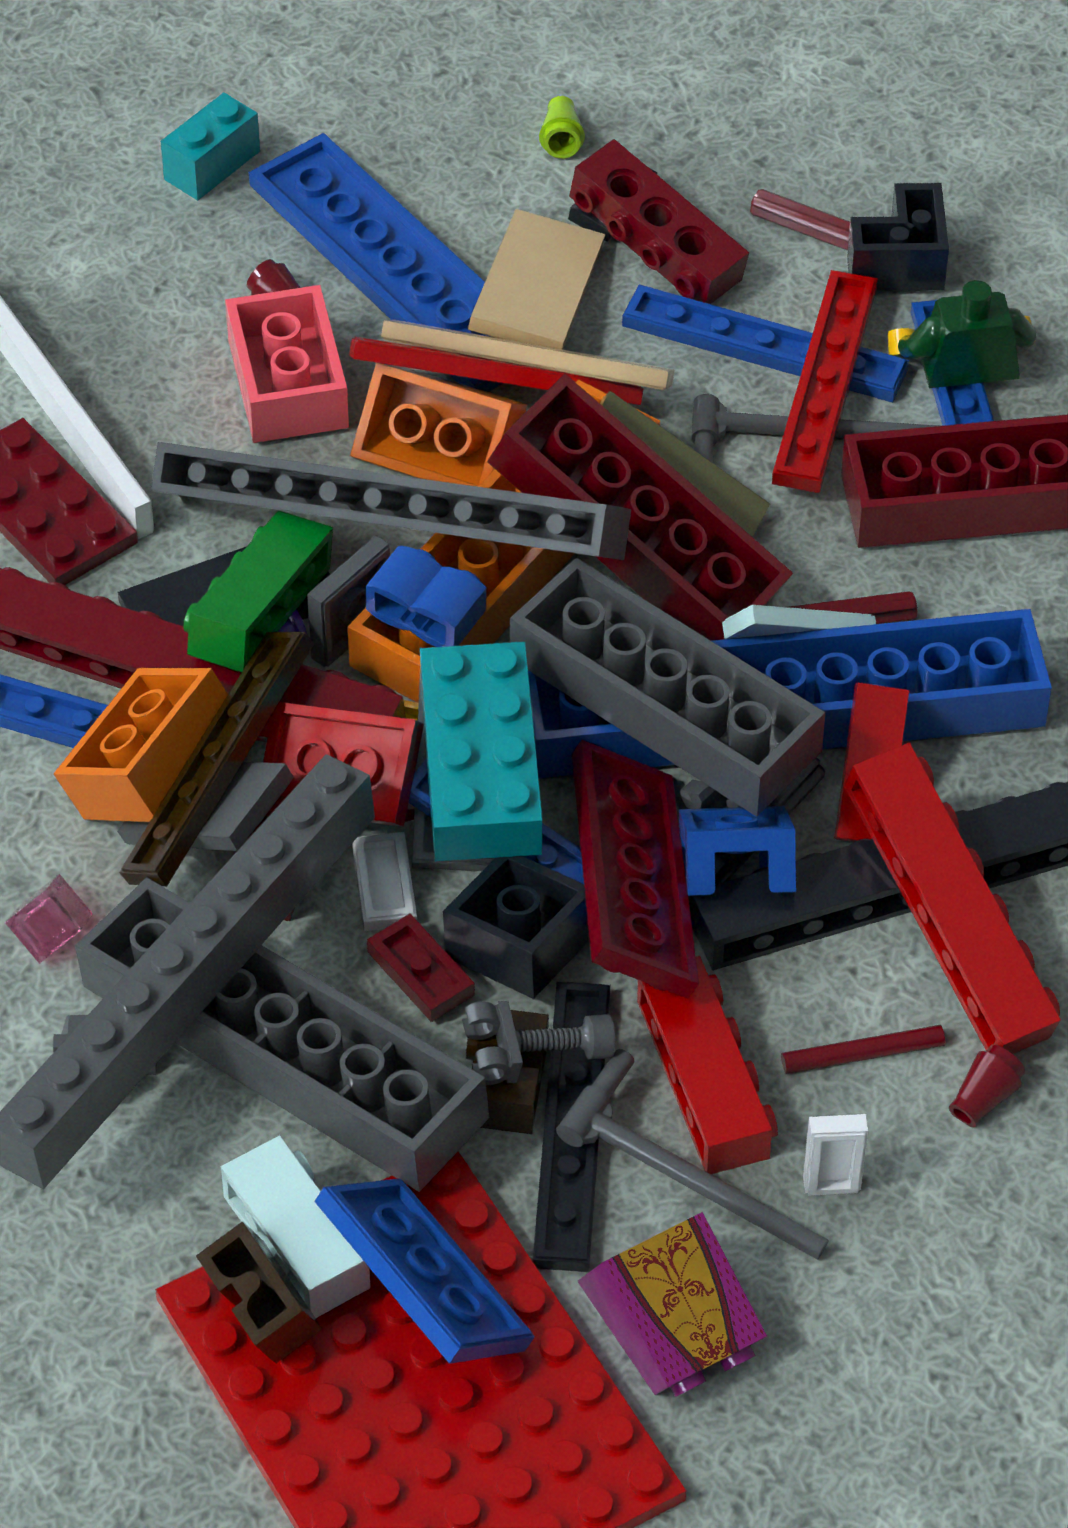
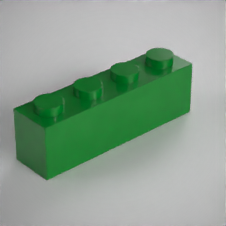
[183,510,333,672]

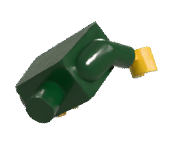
[888,280,1036,388]

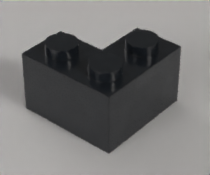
[847,183,949,291]

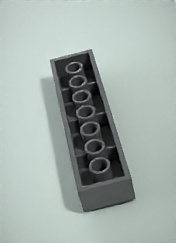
[75,877,489,1192]

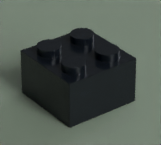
[443,856,590,999]

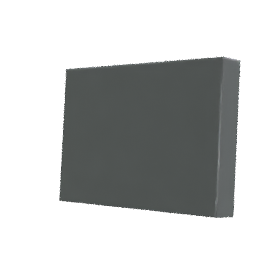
[117,762,294,851]

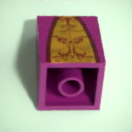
[578,1212,767,1397]

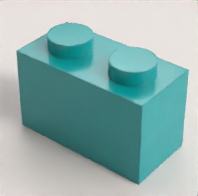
[161,92,260,201]

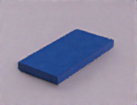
[314,1178,535,1364]

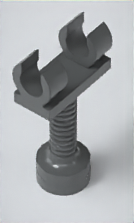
[462,1001,615,1085]

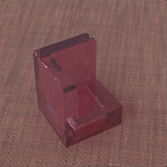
[5,874,93,964]

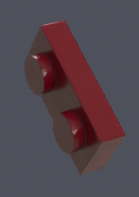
[367,913,475,1022]

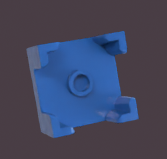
[679,806,796,896]

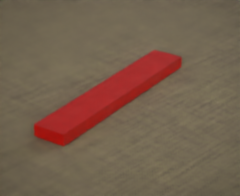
[772,270,878,493]
[349,336,644,405]

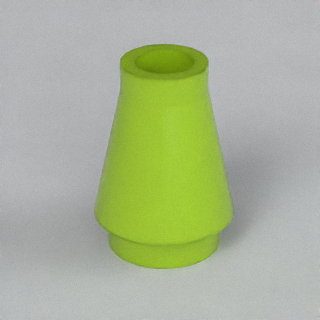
[539,96,585,159]

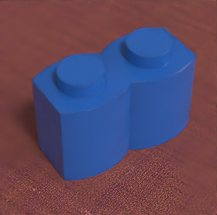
[366,546,487,647]

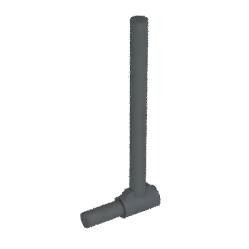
[691,394,941,463]
[556,1049,829,1260]

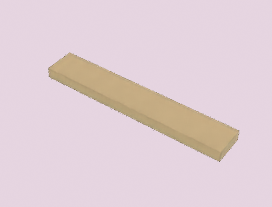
[381,319,675,390]

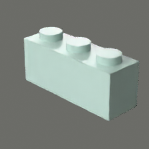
[221,1135,370,1318]

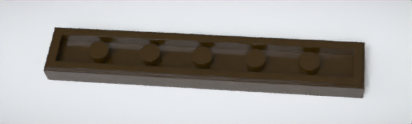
[119,632,314,887]

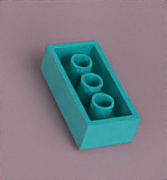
[420,642,542,862]

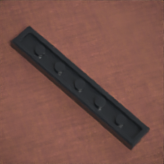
[533,981,611,1272]

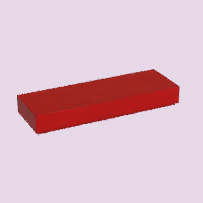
[834,682,909,842]

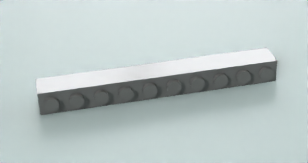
[151,442,632,560]
[0,754,375,1190]

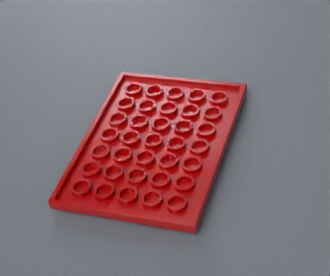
[155,1151,686,1528]

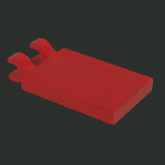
[256,702,424,827]

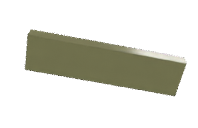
[600,391,770,537]

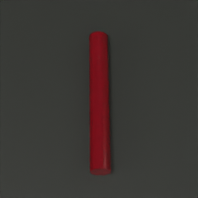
[781,1025,945,1074]

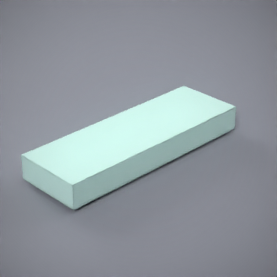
[722,605,876,639]

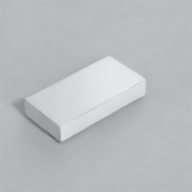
[352,832,417,931]
[803,1114,868,1196]

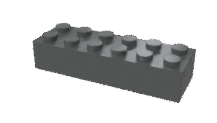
[510,557,825,816]

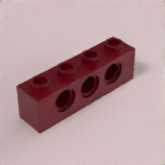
[569,139,750,304]

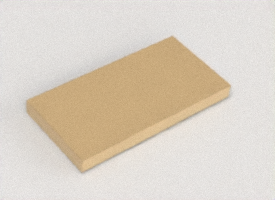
[468,209,605,350]

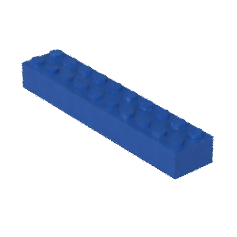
[528,609,1052,779]

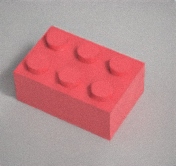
[225,285,349,443]

